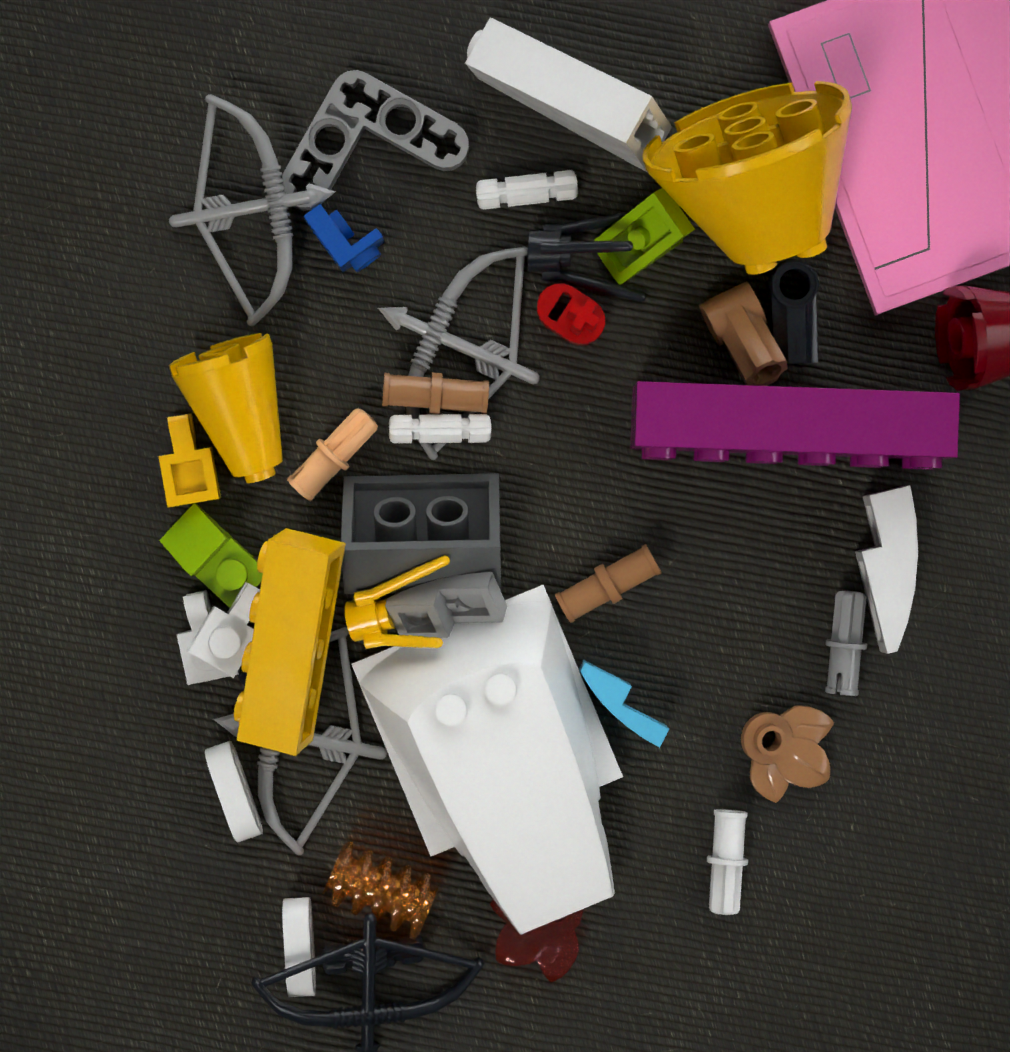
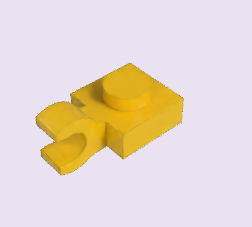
[158,413,221,508]

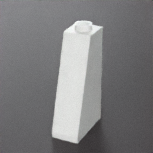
[465,17,672,172]

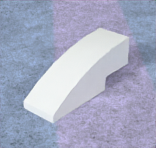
[855,485,918,654]

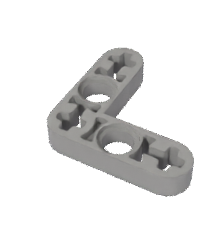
[281,70,469,211]

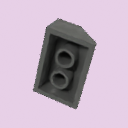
[341,473,501,594]

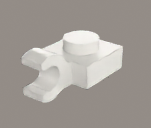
[187,582,260,678]
[177,590,240,685]

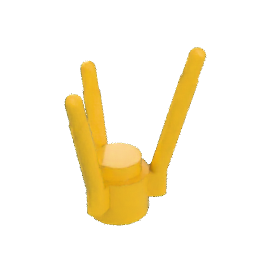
[345,555,450,649]

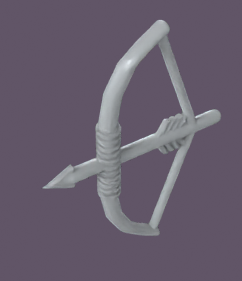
[169,94,336,326]
[378,246,540,460]
[213,627,387,855]

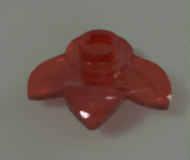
[490,899,583,982]

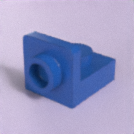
[303,204,384,272]

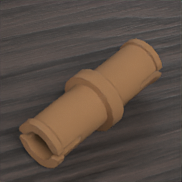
[382,372,489,414]
[555,544,662,623]

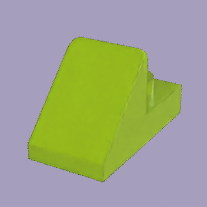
[594,188,695,285]
[159,503,263,608]

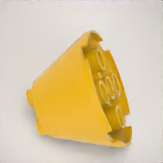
[642,81,852,275]

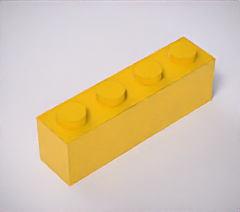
[234,528,346,756]

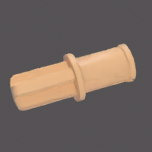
[287,408,378,502]

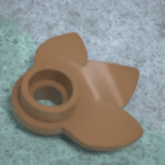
[741,705,834,803]

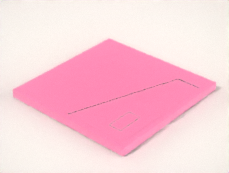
[768,0,1010,316]

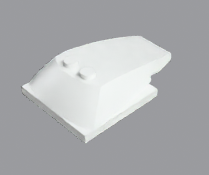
[351,585,623,934]

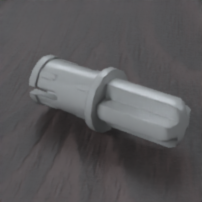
[825,591,867,696]

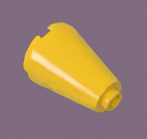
[168,333,283,483]

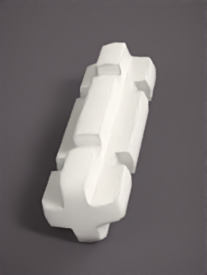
[476,170,578,210]
[389,414,491,443]

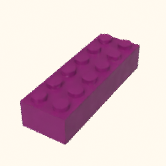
[630,381,960,470]

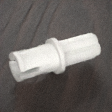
[707,809,748,915]

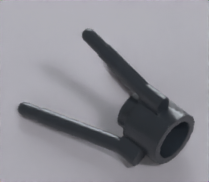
[528,214,646,302]

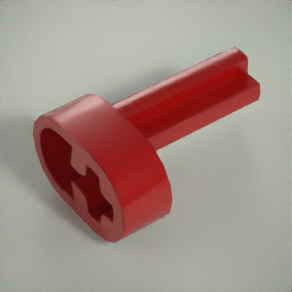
[537,283,605,346]

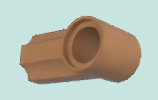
[699,281,788,386]

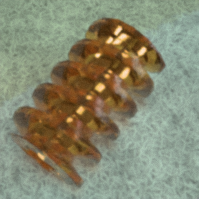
[322,840,439,939]

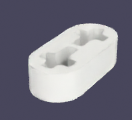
[205,741,263,842]
[282,897,316,997]

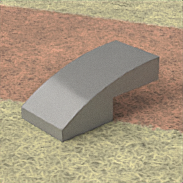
[385,572,507,638]

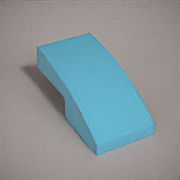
[579,660,669,748]

